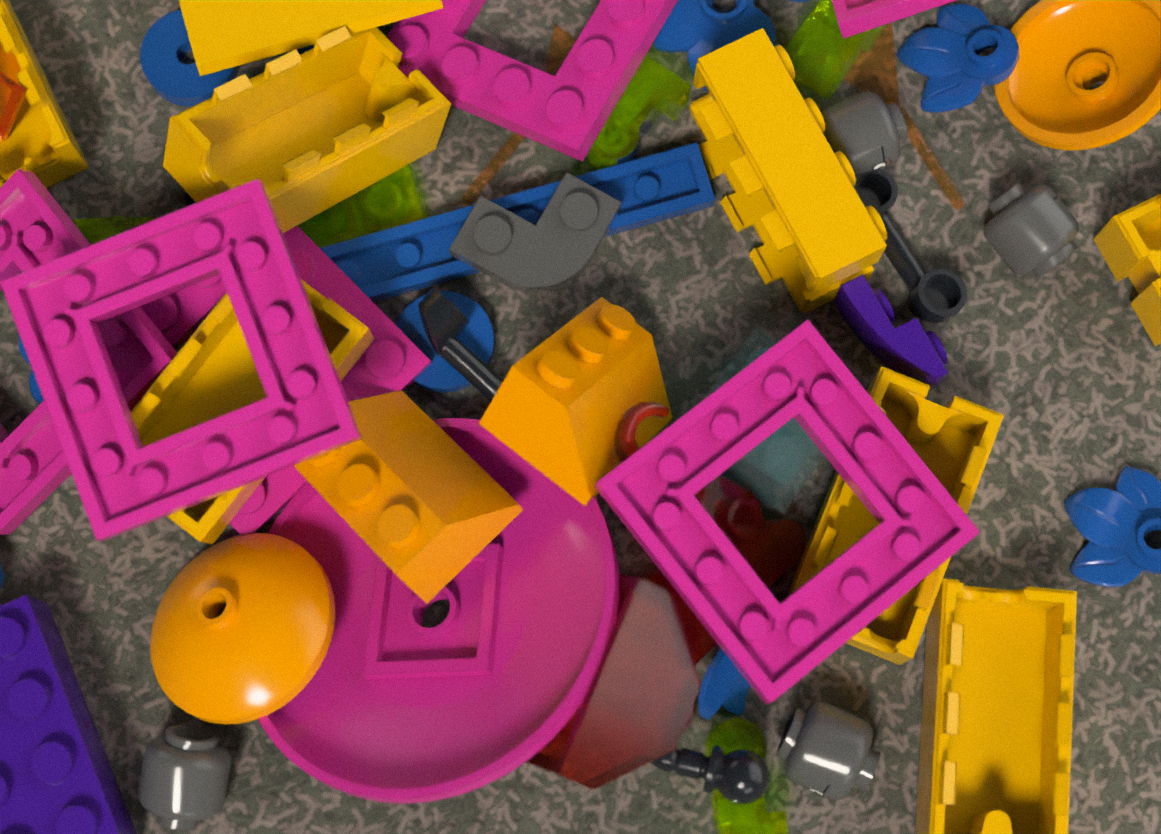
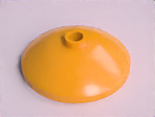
[994,0,1161,150]
[150,533,335,724]

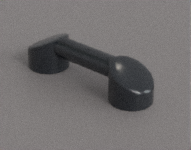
[853,168,967,323]
[418,289,504,401]

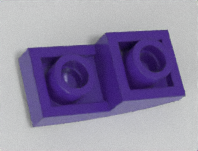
[833,274,949,391]

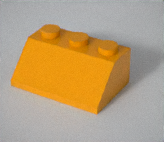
[478,297,672,506]
[294,390,523,604]

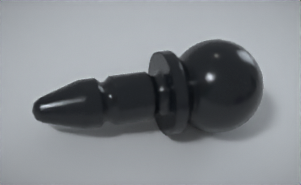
[639,744,770,805]

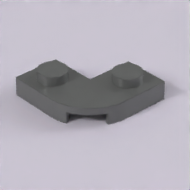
[449,172,622,293]

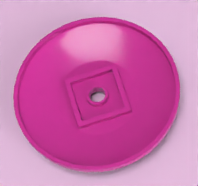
[258,418,620,804]

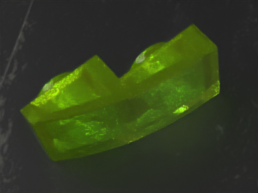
[785,0,886,100]
[297,164,429,248]

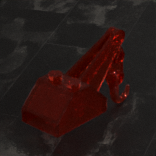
[524,401,806,790]

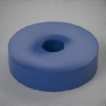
[140,9,240,106]
[396,291,495,393]

